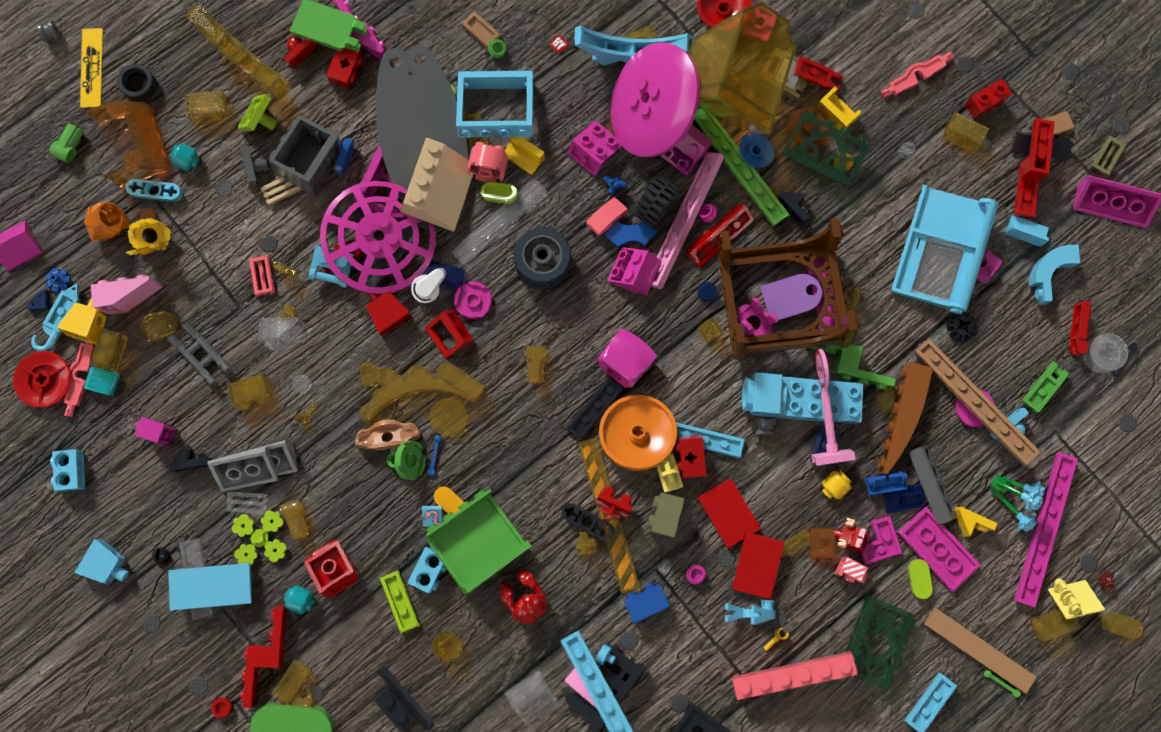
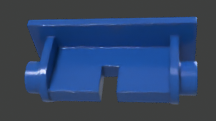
[864,471,908,496]

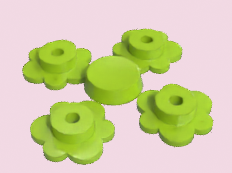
[232,510,287,565]

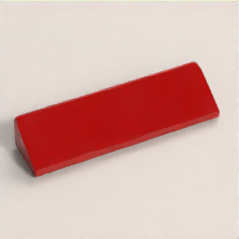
[685,204,755,268]

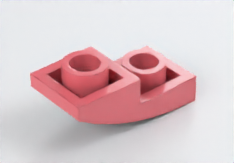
[586,197,628,236]

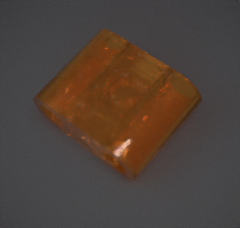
[809,528,835,560]

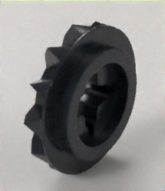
[946,312,978,342]

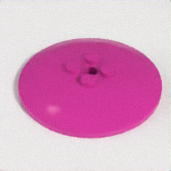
[610,42,700,157]

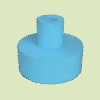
[595,644,616,666]

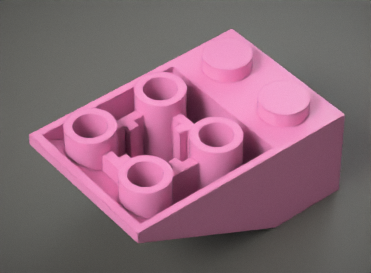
[91,275,162,315]

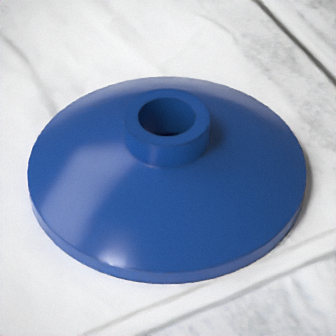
[739,133,774,168]

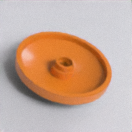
[599,395,677,471]

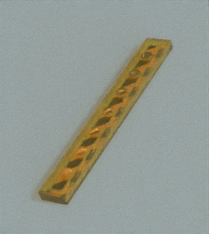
[578,438,640,594]

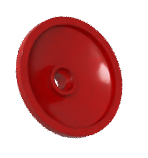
[697,0,752,32]

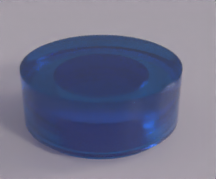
[697,282,717,302]

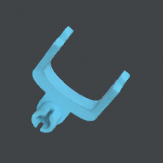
[725,600,775,625]

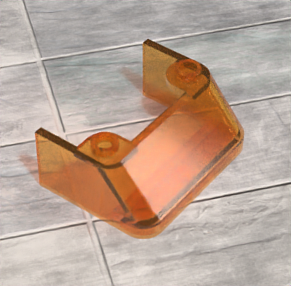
[86,100,171,188]

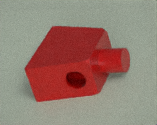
[366,291,411,336]

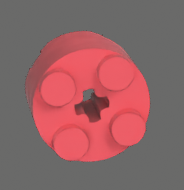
[467,142,508,182]

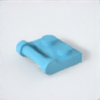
[308,245,354,288]

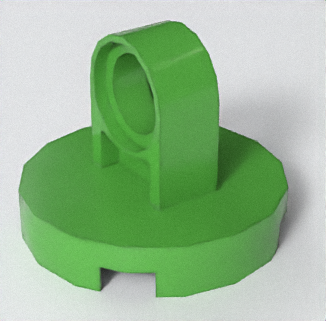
[387,441,426,480]

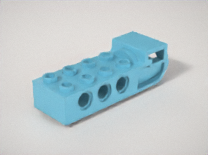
[742,373,863,424]

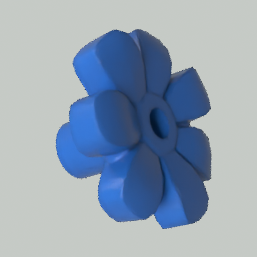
[604,175,627,194]
[45,268,71,292]

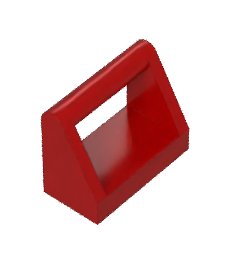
[425,309,474,359]

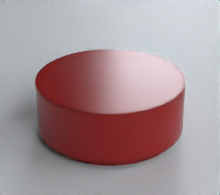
[211,697,233,718]

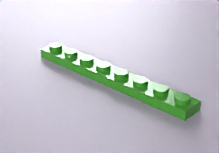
[693,97,789,227]

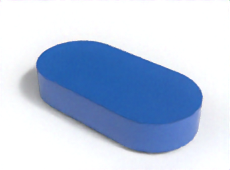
[335,138,354,175]

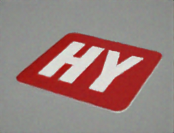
[549,35,569,53]

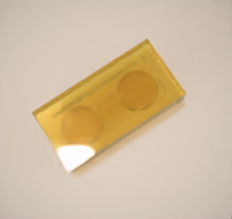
[272,659,312,705]

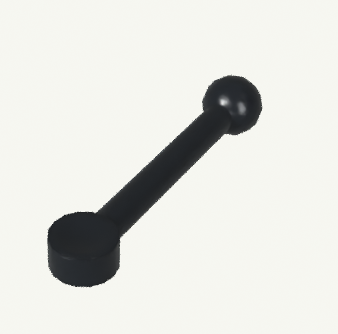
[1112,343,1137,376]

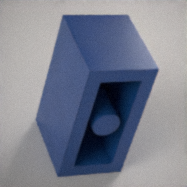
[623,582,670,623]

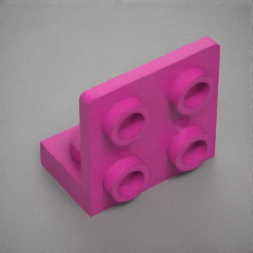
[567,121,622,177]

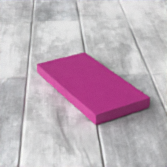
[897,507,981,592]

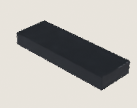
[1011,131,1074,161]

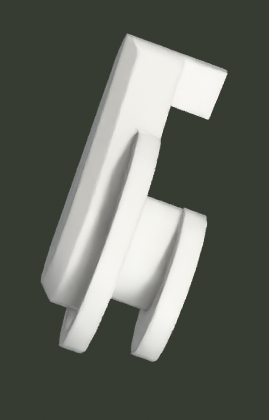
[411,268,447,303]

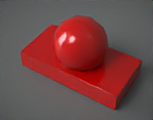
[284,36,319,69]

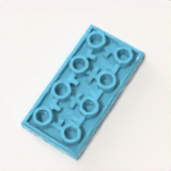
[168,563,252,610]

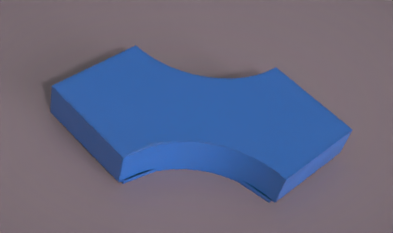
[604,221,657,248]

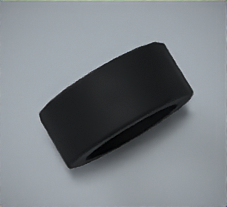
[117,64,157,102]

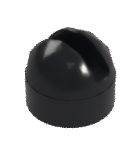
[151,547,169,563]

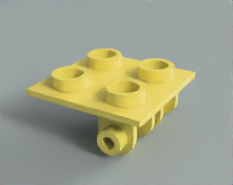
[1048,579,1105,620]

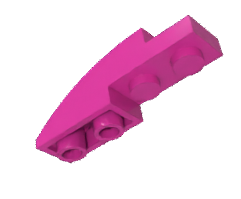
[334,0,387,59]

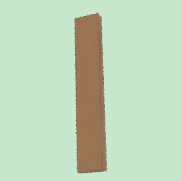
[924,608,1036,694]

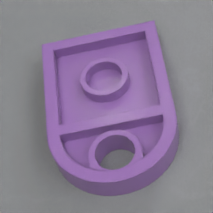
[760,274,822,322]

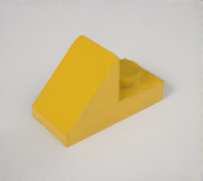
[954,507,997,537]

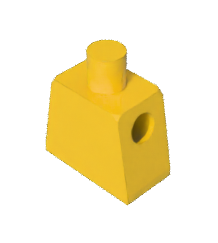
[57,298,107,345]

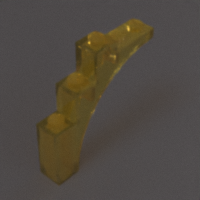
[184,2,293,100]
[359,360,486,424]

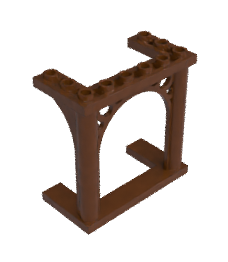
[718,218,860,360]

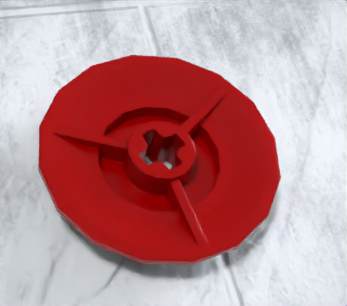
[13,351,71,408]

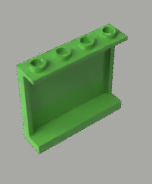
[424,489,531,595]

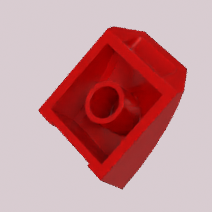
[304,540,359,598]

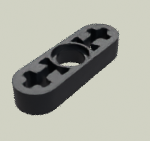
[561,503,614,540]

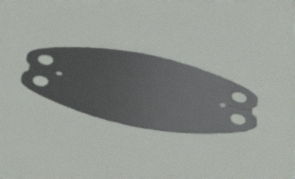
[376,45,468,228]

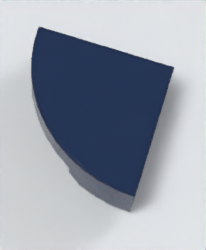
[28,290,49,311]

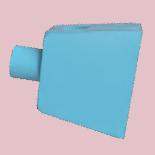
[74,539,129,583]

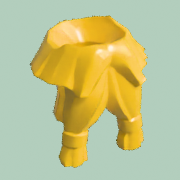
[126,218,171,256]

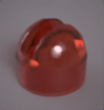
[1098,571,1115,588]

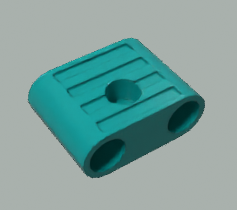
[84,367,120,397]

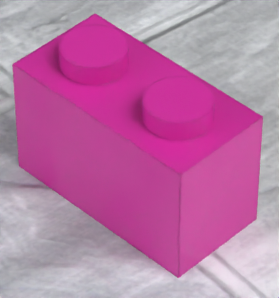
[135,417,177,446]

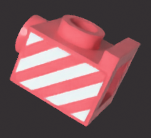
[834,557,868,584]

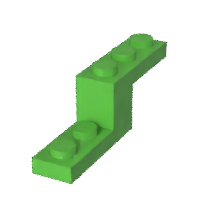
[809,344,896,391]

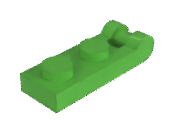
[1021,361,1069,414]

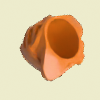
[84,202,130,242]

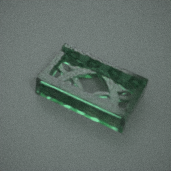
[782,110,871,187]
[845,595,916,690]

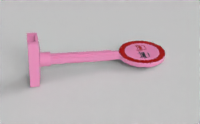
[811,349,855,465]

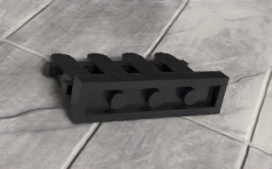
[565,644,647,732]

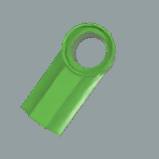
[49,124,84,164]

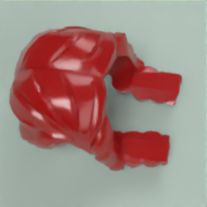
[499,569,548,624]

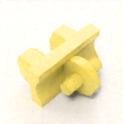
[656,453,683,493]

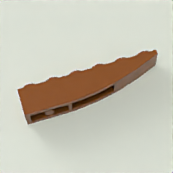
[878,362,933,476]

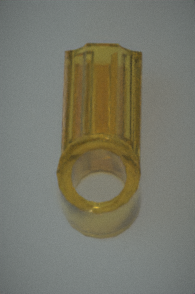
[526,346,546,384]
[280,498,310,540]

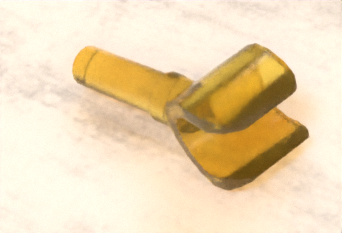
[270,304,295,325]
[294,402,319,425]

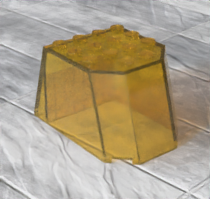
[688,2,797,135]

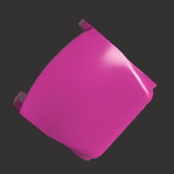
[596,328,658,388]

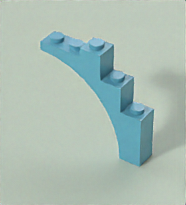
[574,26,698,66]

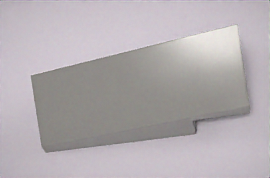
[207,440,298,492]

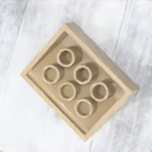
[400,137,473,232]

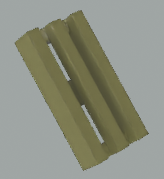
[1090,136,1126,178]

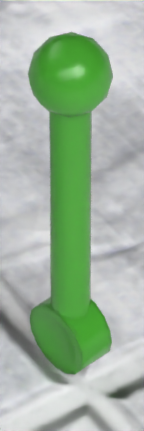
[984,670,1021,697]

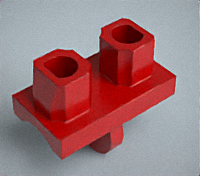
[595,486,632,521]

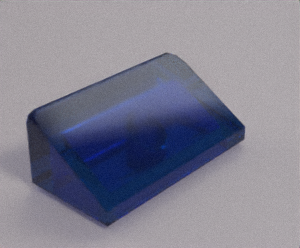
[423,260,466,288]
[882,484,925,513]

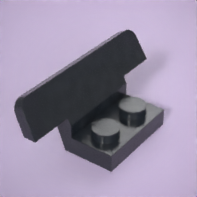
[374,666,434,732]

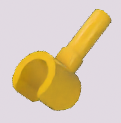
[764,627,789,651]

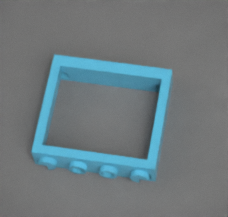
[456,71,533,138]

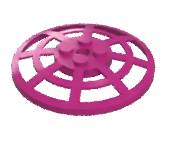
[320,181,436,294]

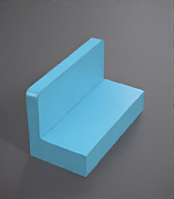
[1005,215,1050,247]

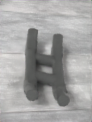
[167,321,232,387]

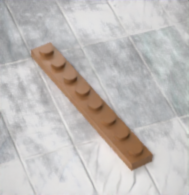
[914,339,1041,467]

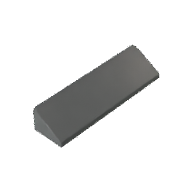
[909,445,957,524]

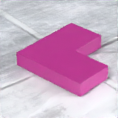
[860,516,902,565]

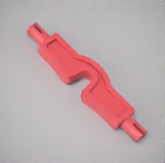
[880,52,954,99]
[64,342,96,417]

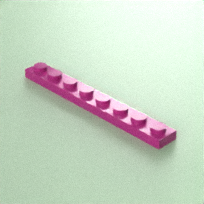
[1014,452,1078,607]

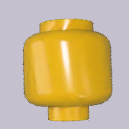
[822,471,852,499]

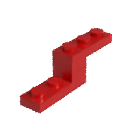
[1014,118,1055,219]
[241,605,287,708]

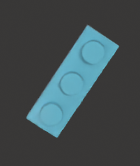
[904,673,957,732]

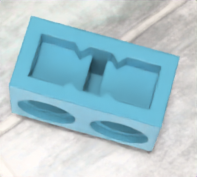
[50,449,85,492]
[408,547,446,593]

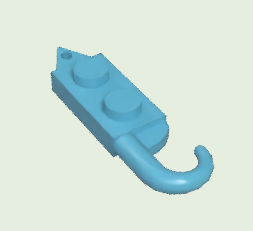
[31,284,81,351]

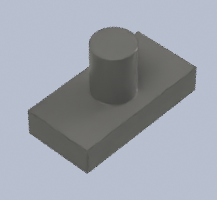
[241,146,268,188]

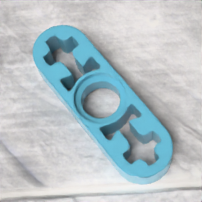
[126,179,183,202]

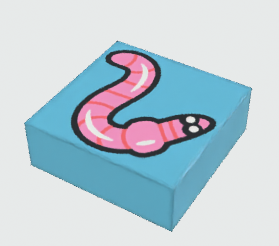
[422,506,443,527]

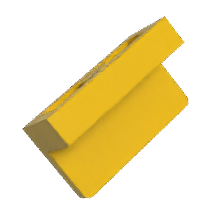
[505,137,545,175]

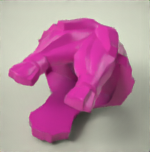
[736,297,778,337]

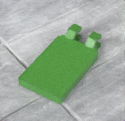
[290,0,368,52]

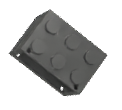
[269,115,342,196]

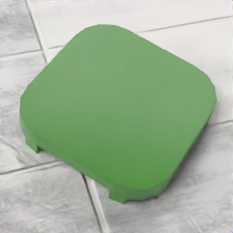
[250,702,334,732]

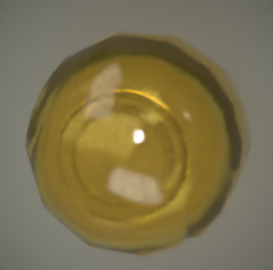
[432,631,463,663]

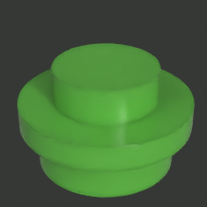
[488,39,506,58]

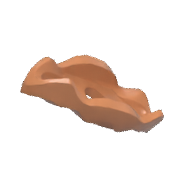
[355,419,421,450]

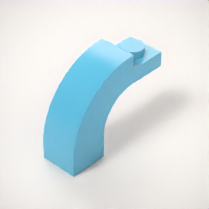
[1029,245,1080,305]

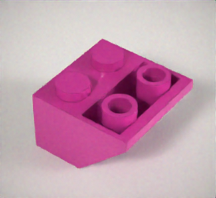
[660,125,714,176]
[607,247,662,295]

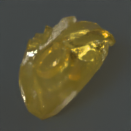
[140,311,179,341]

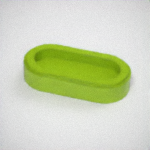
[481,182,518,204]
[908,559,933,599]

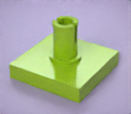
[237,94,277,132]

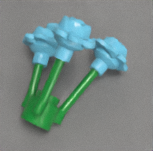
[989,475,1045,532]

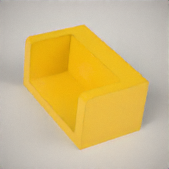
[816,87,862,133]

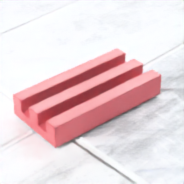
[249,255,275,296]

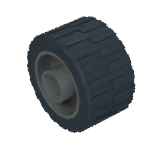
[514,227,571,289]

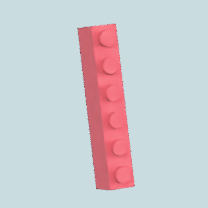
[733,651,857,700]

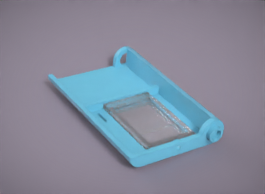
[891,185,999,314]

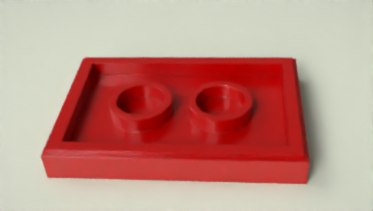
[697,478,761,548]
[732,531,785,599]

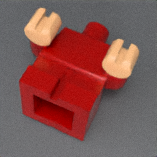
[834,518,870,554]

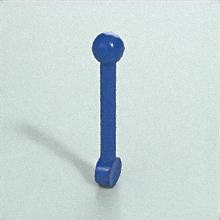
[428,435,442,475]

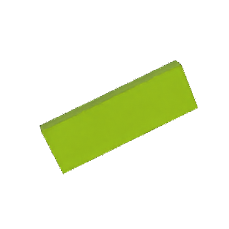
[380,570,420,633]

